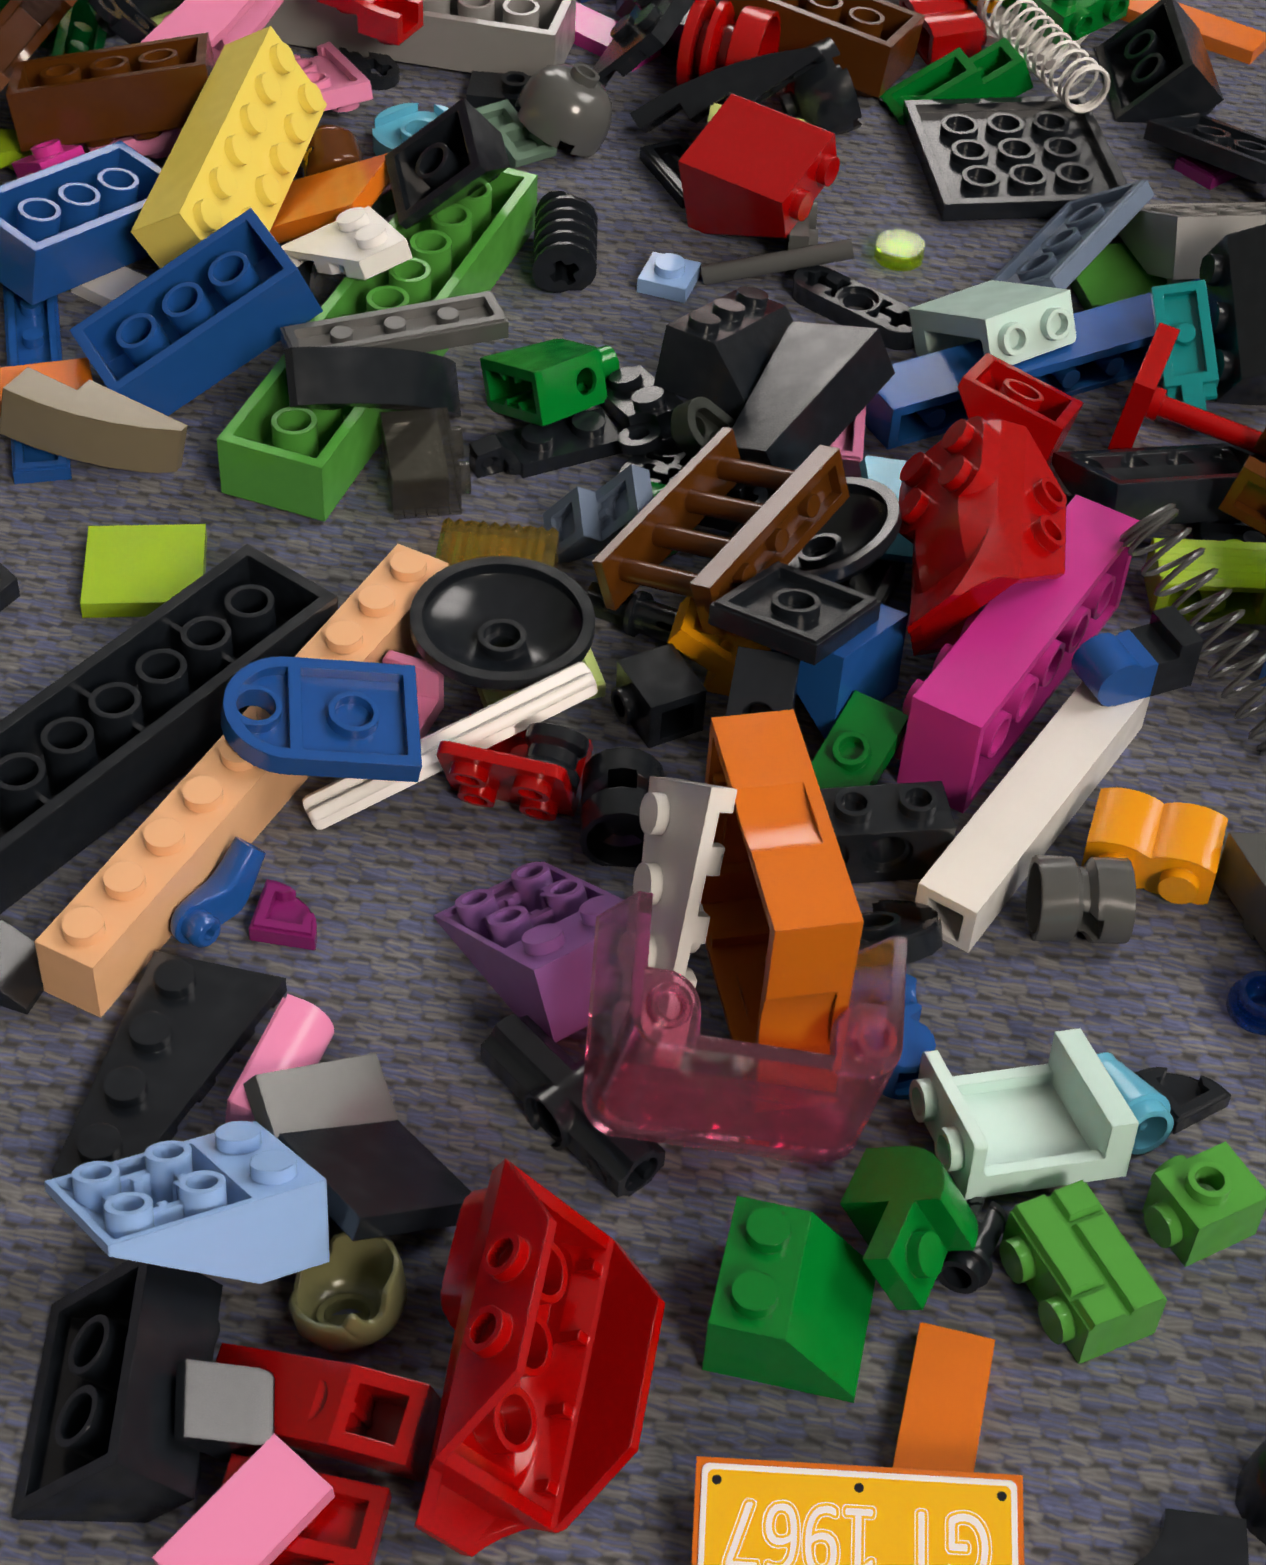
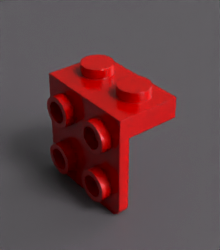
[436,713,593,821]

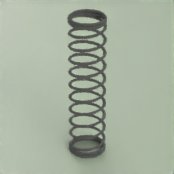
[1119,503,1266,757]

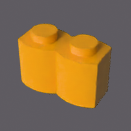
[1081,787,1228,905]

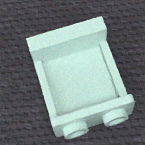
[909,280,1076,365]
[909,1028,1139,1200]

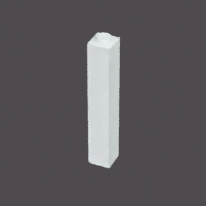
[915,681,1150,953]

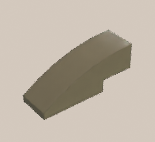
[0,367,188,473]

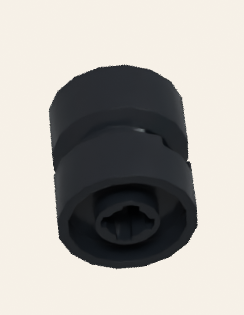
[579,747,665,867]

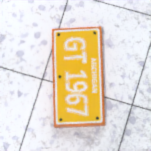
[691,1456,1025,1565]

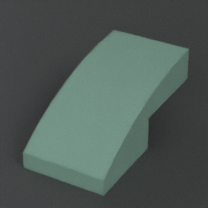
[475,99,557,168]

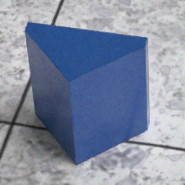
[770,604,908,739]

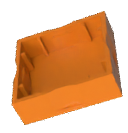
[701,709,864,1111]

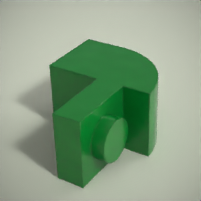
[840,1146,978,1310]

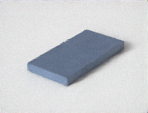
[991,180,1154,289]

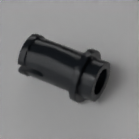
[937,1197,1008,1294]

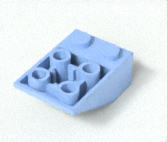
[44,1121,330,1284]

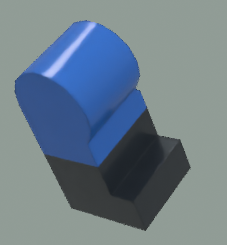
[1072,605,1204,707]

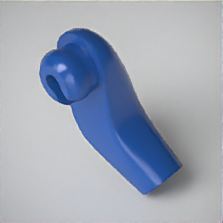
[170,837,266,948]

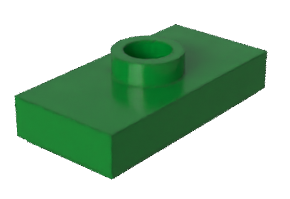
[811,690,909,789]

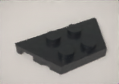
[593,0,695,87]

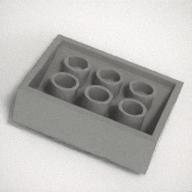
[1118,201,1266,285]

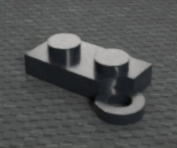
[88,0,158,44]
[600,365,684,455]

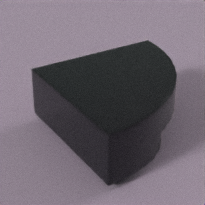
[1135,1067,1232,1134]

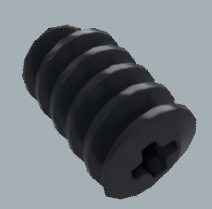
[532,191,598,293]

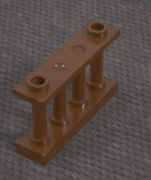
[592,427,850,637]

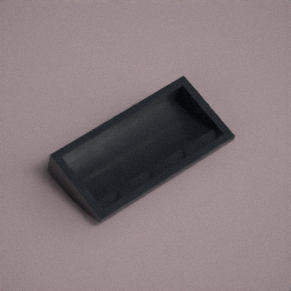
[1052,443,1266,525]

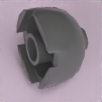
[515,63,612,156]

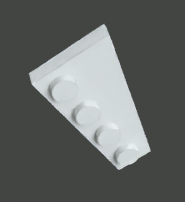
[620,776,738,1066]

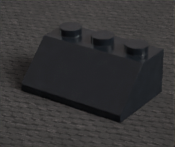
[1095,0,1224,123]
[1199,224,1266,405]
[653,286,794,419]
[12,1260,223,1523]

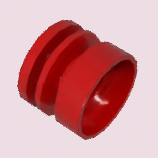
[676,0,781,86]

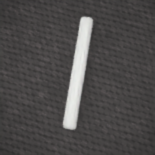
[302,662,598,830]

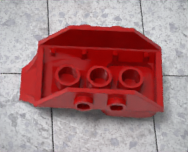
[899,416,1067,656]
[414,1158,665,1557]

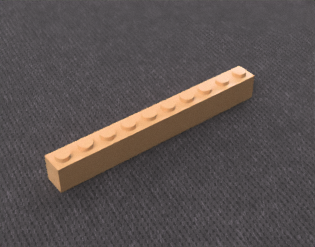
[34,544,450,1018]

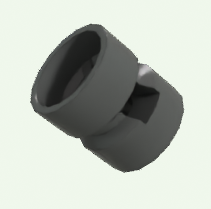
[1026,855,1136,944]

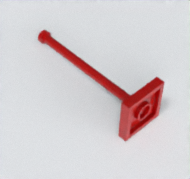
[1108,322,1266,457]

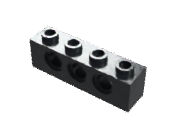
[820,781,956,884]

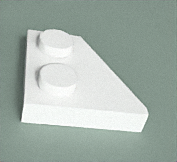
[281,206,413,280]

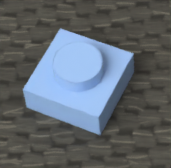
[637,251,701,303]

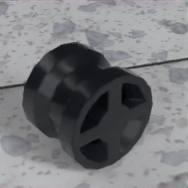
[524,723,590,793]

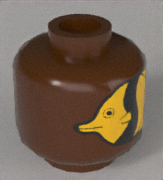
[300,125,364,177]

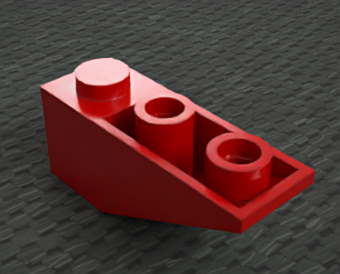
[215,1343,442,1482]

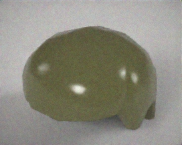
[288,1231,407,1354]

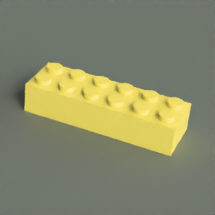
[130,26,327,268]

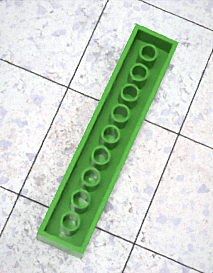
[217,168,538,522]

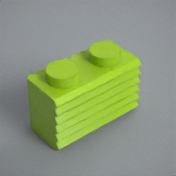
[1144,538,1266,625]

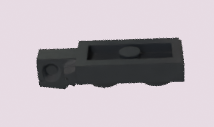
[469,408,623,478]

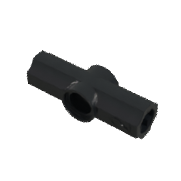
[480,1013,666,1198]

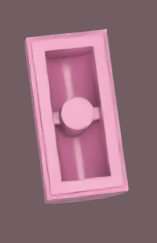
[225,994,334,1123]

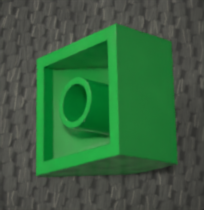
[702,1196,876,1403]

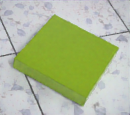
[80,524,207,618]

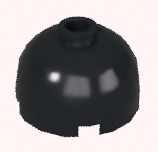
[778,37,862,135]

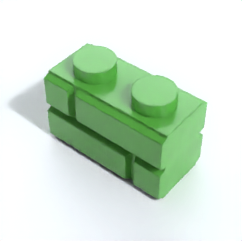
[999,1180,1167,1364]

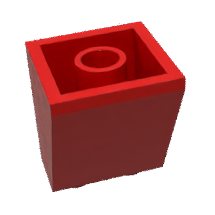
[678,93,840,238]

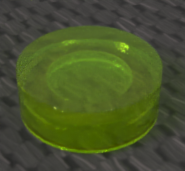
[874,229,925,271]

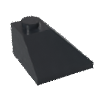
[385,98,510,229]

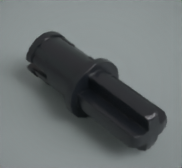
[585,581,678,643]

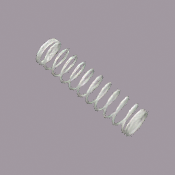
[977,0,1111,114]

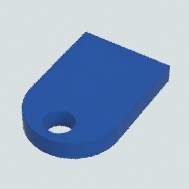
[220,656,422,782]

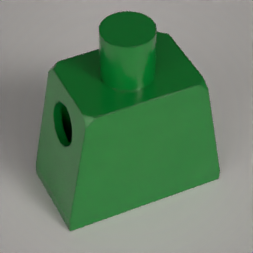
[480,339,619,426]

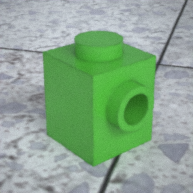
[1142,1141,1266,1267]

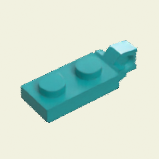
[1150,279,1219,430]

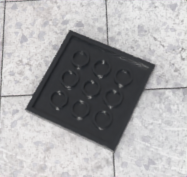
[903,95,1127,221]

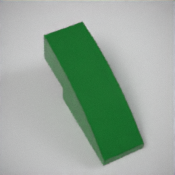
[880,37,1034,125]

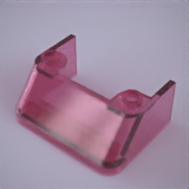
[582,891,907,1164]

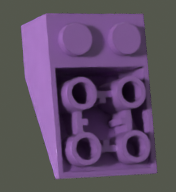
[434,861,638,1043]

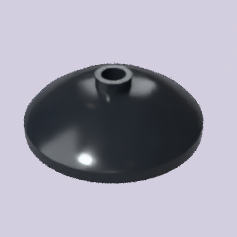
[730,477,902,584]
[410,556,595,691]

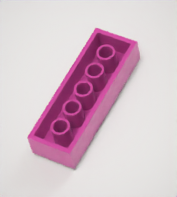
[894,494,1140,813]

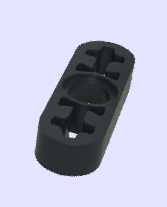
[792,265,915,350]

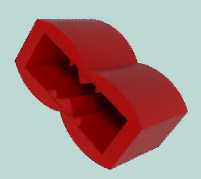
[899,0,987,66]

